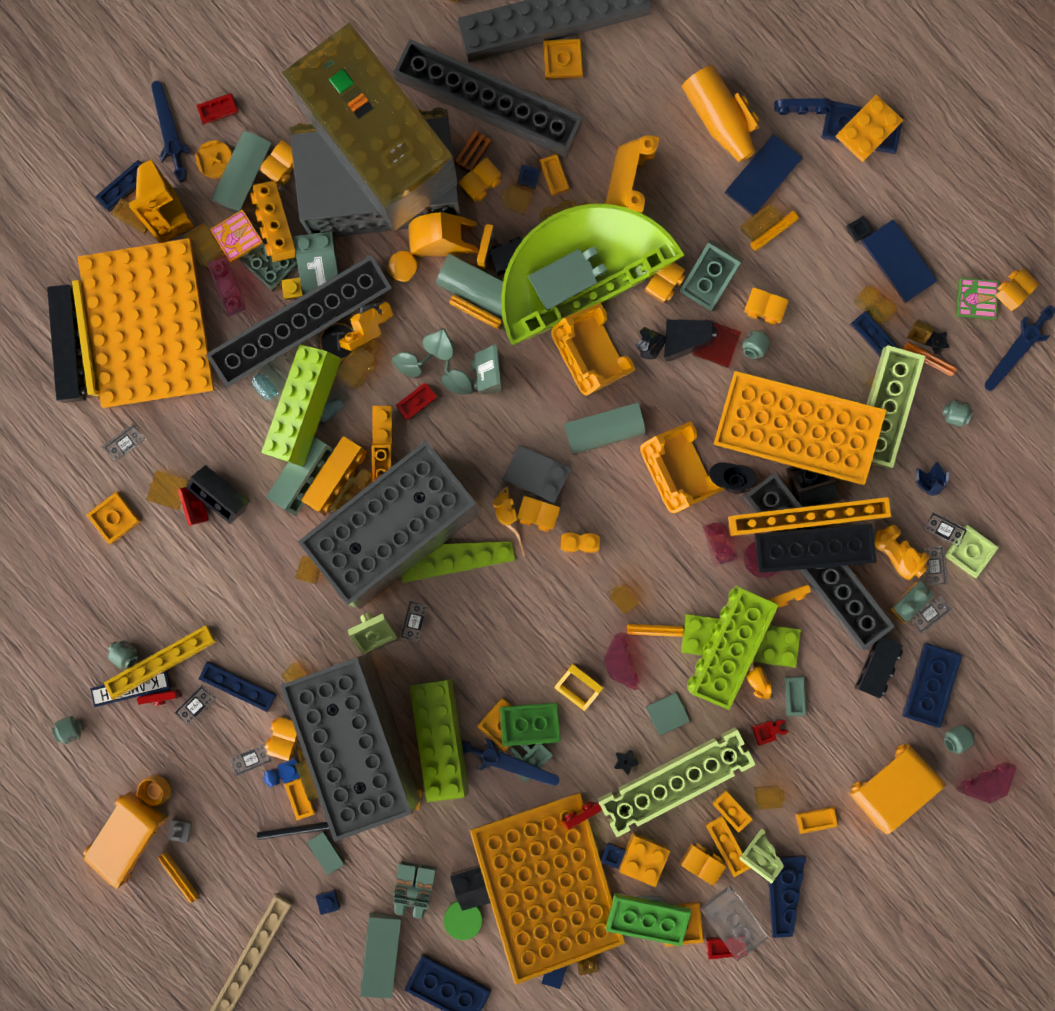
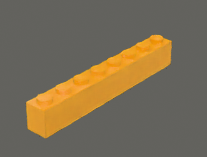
[728,497,891,536]

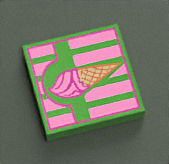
[956,278,999,320]

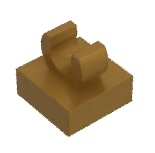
[907,319,934,345]
[577,955,598,976]

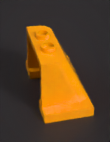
[128,159,195,243]

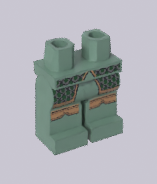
[393,861,437,919]

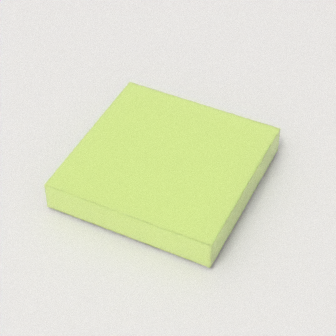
[944,525,999,578]

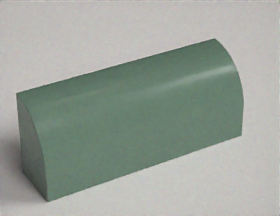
[211,131,271,213]
[436,254,503,319]
[564,403,645,455]
[266,437,334,516]
[360,912,401,999]

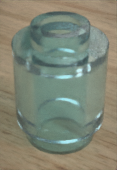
[250,373,278,402]

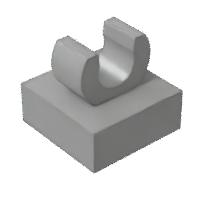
[168,819,192,843]

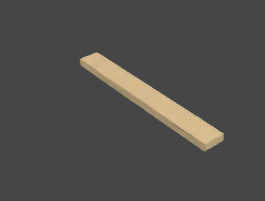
[210,894,293,1011]

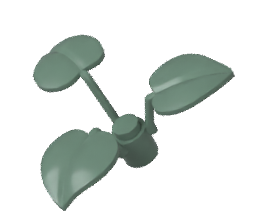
[391,328,474,395]

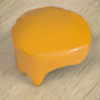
[387,251,417,282]
[136,775,171,807]

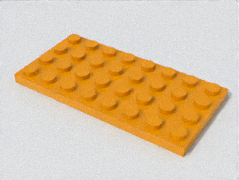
[713,371,886,486]

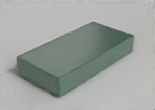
[784,676,807,716]
[307,831,345,875]

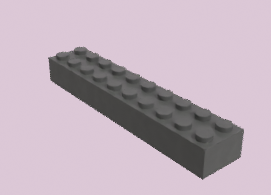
[458,0,651,62]
[393,39,583,158]
[205,255,392,387]
[741,472,895,650]

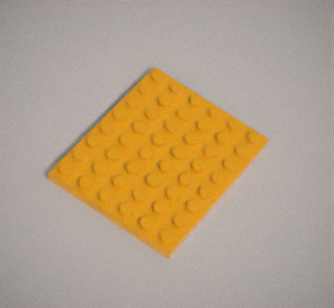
[77,238,215,408]
[470,792,625,985]

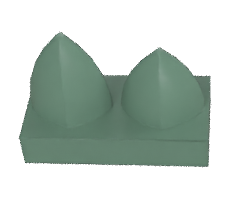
[892,581,934,622]

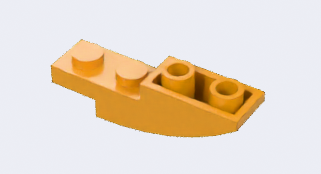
[372,405,393,482]

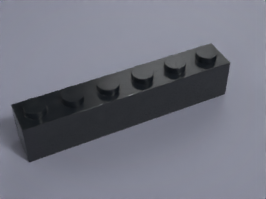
[47,285,87,403]

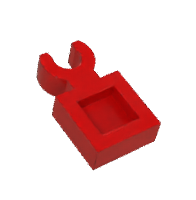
[752,719,788,746]

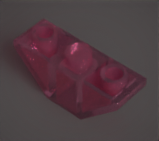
[207,256,246,317]
[703,522,737,567]
[603,633,640,690]
[956,762,1016,804]

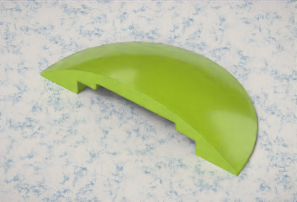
[501,204,684,346]

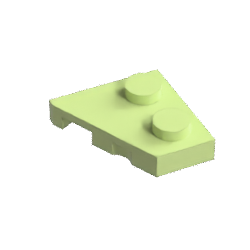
[740,828,784,883]

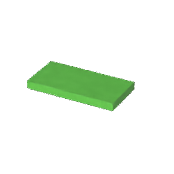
[605,893,691,947]

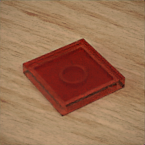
[692,319,741,368]

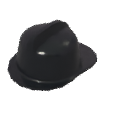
[709,462,756,494]

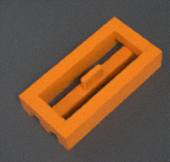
[455,130,491,172]

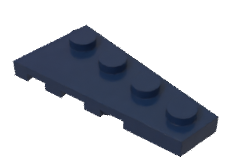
[768,855,806,938]

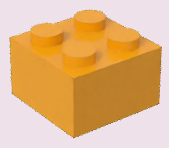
[618,831,670,888]

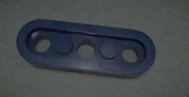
[774,98,831,115]

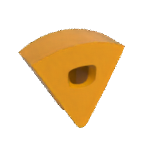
[408,212,479,257]

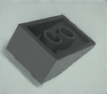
[502,445,571,504]

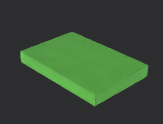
[499,703,561,747]

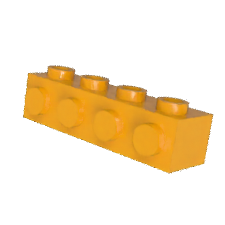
[250,181,295,262]
[301,436,367,516]

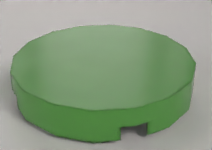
[444,901,483,940]

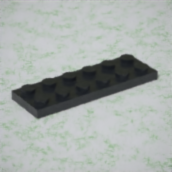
[754,524,876,573]

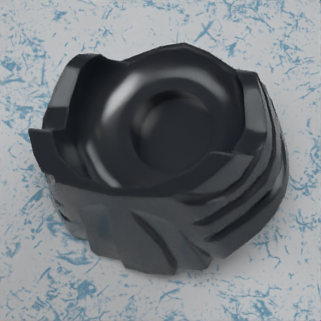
[636,327,666,359]

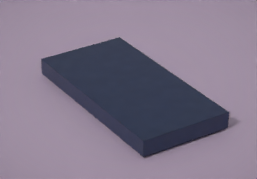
[821,100,904,154]
[725,134,802,217]
[861,219,937,303]
[902,643,962,728]
[404,954,491,1011]

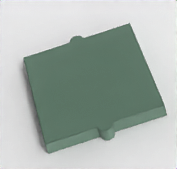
[646,692,690,736]

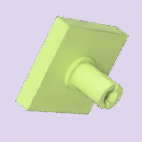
[347,613,397,655]

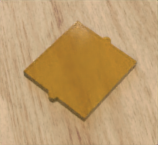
[146,470,189,510]

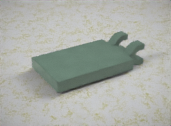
[528,246,607,311]

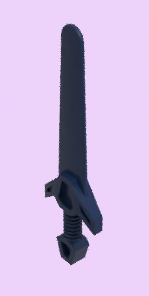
[151,81,191,183]
[984,305,1055,391]
[461,738,560,786]

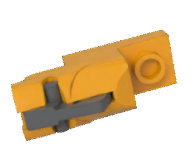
[339,300,393,351]

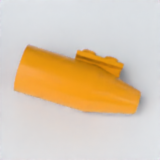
[682,65,760,163]

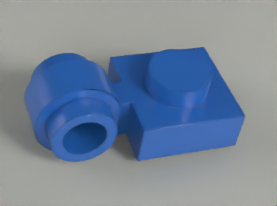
[263,758,303,787]

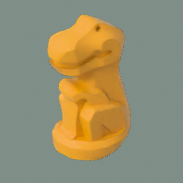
[874,525,930,580]

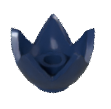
[916,462,950,496]

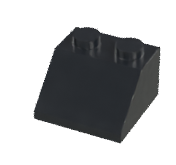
[786,466,837,507]
[450,865,491,911]

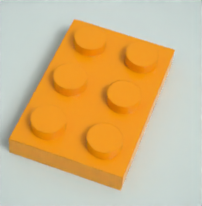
[835,94,903,162]

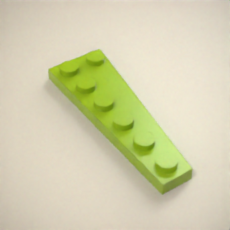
[401,542,515,583]

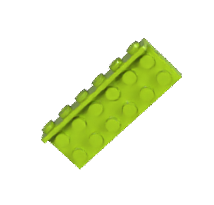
[687,585,779,710]

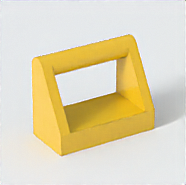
[554,663,603,711]

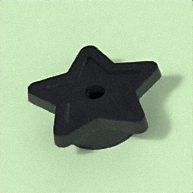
[925,330,949,354]
[614,750,639,775]

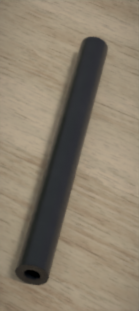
[257,822,330,840]

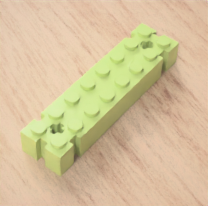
[598,728,756,837]

